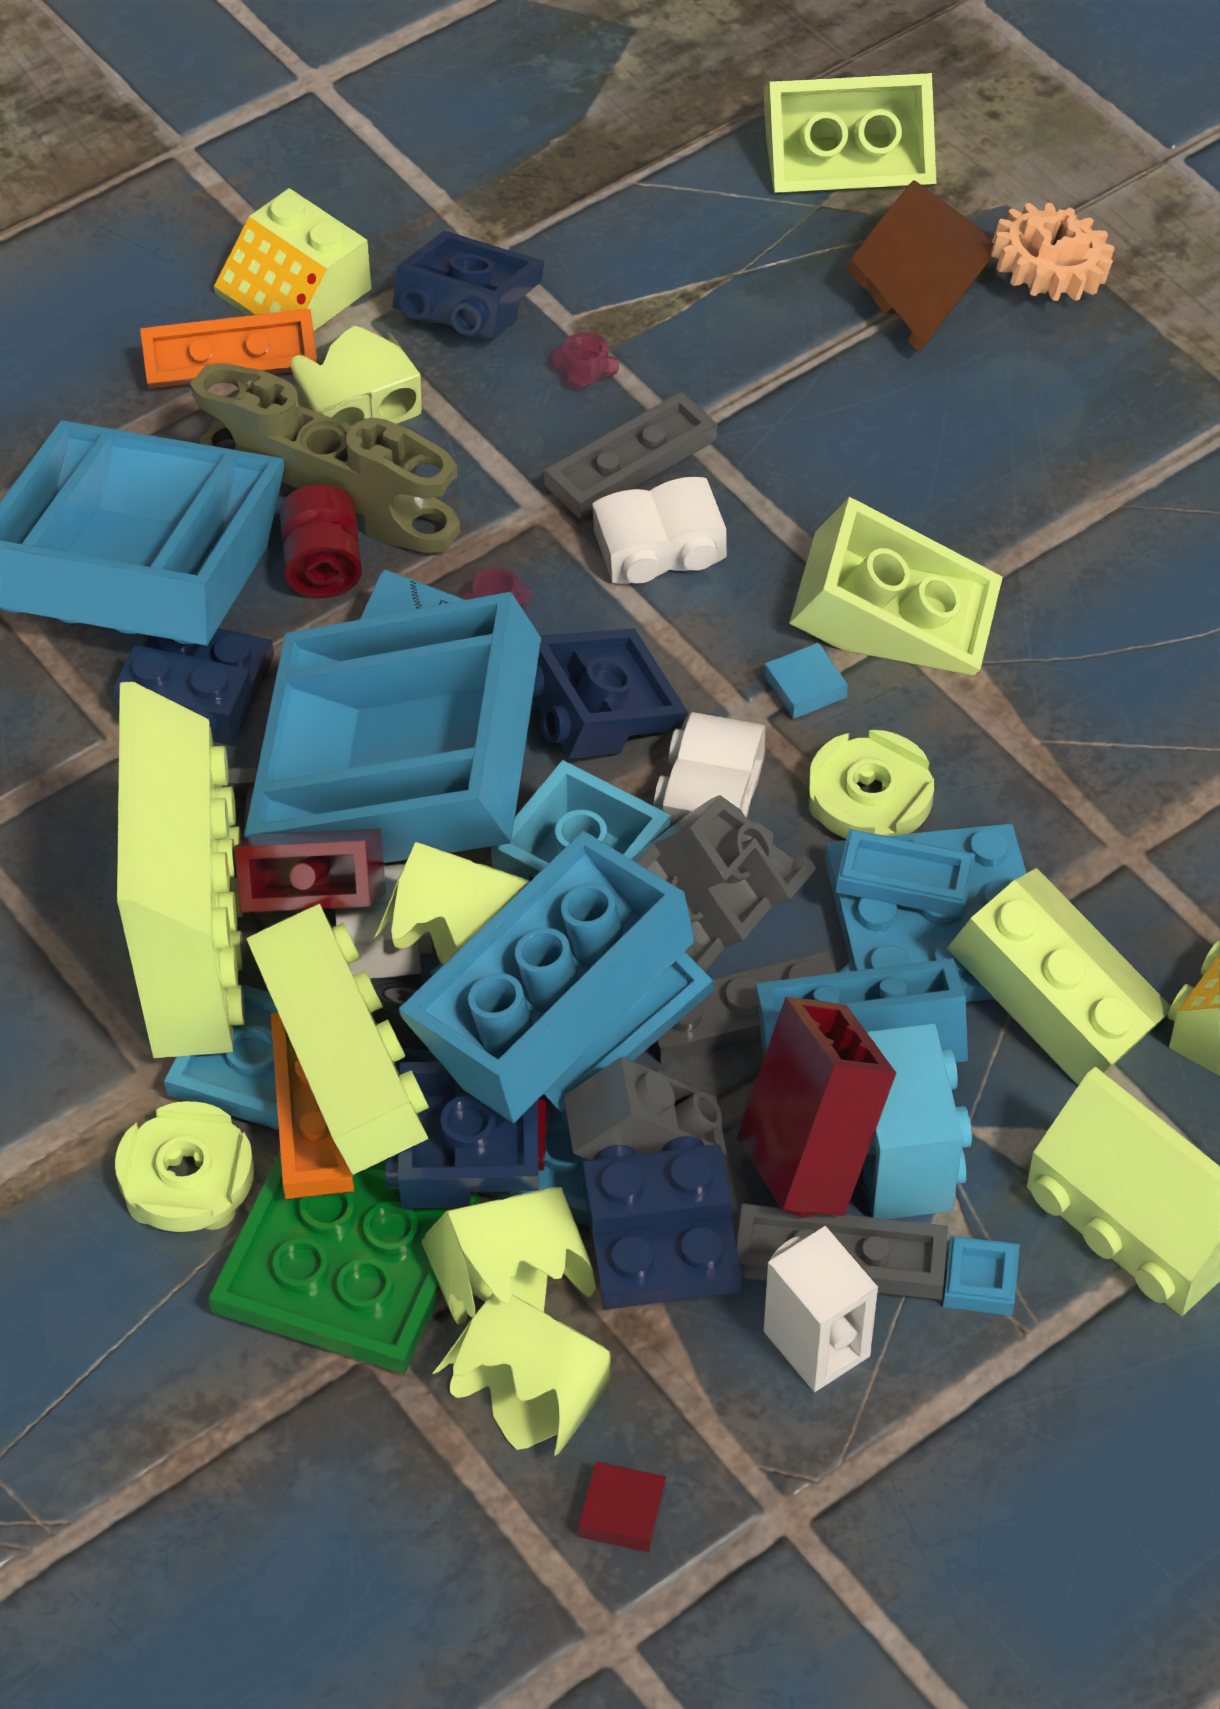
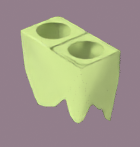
[291,326,422,426]
[374,842,530,965]
[421,1187,596,1324]
[432,1293,611,1456]

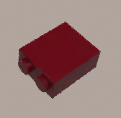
[736,997,897,1218]

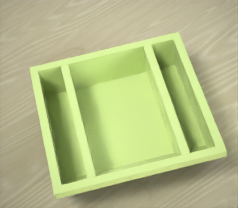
[117,682,245,1058]

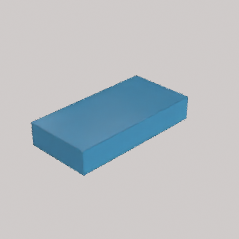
[836,829,976,918]

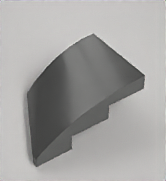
[631,795,816,972]

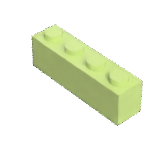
[246,903,429,1175]

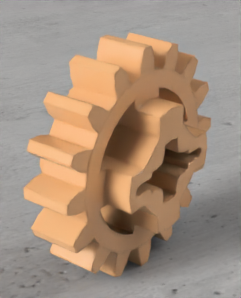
[990,203,1114,301]

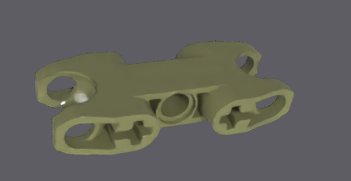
[190,364,461,553]

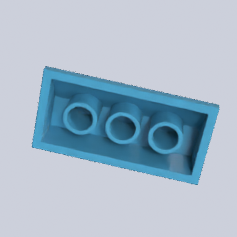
[399,830,695,1124]

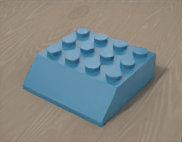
[0,420,284,646]
[244,592,541,863]

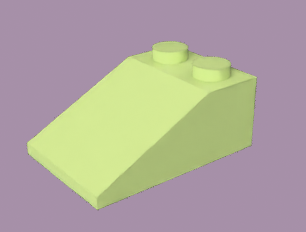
[789,497,1003,675]

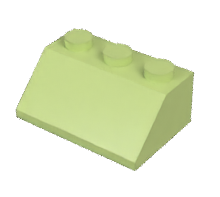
[764,73,936,193]
[947,868,1171,1086]
[1027,1066,1220,1317]

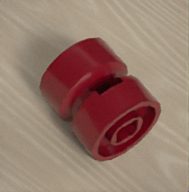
[279,484,362,598]

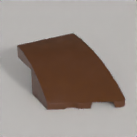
[846,179,993,352]

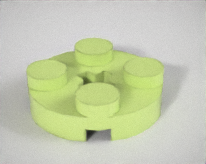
[809,730,934,839]
[115,1101,254,1232]

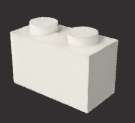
[764,1226,878,1393]

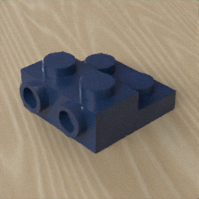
[392,230,544,339]
[112,628,274,746]
[532,628,688,759]
[385,1061,539,1209]
[583,1136,743,1310]

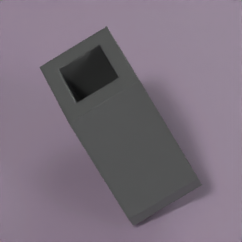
[564,1057,727,1160]

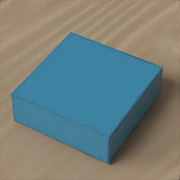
[764,643,848,719]
[943,1236,1020,1316]

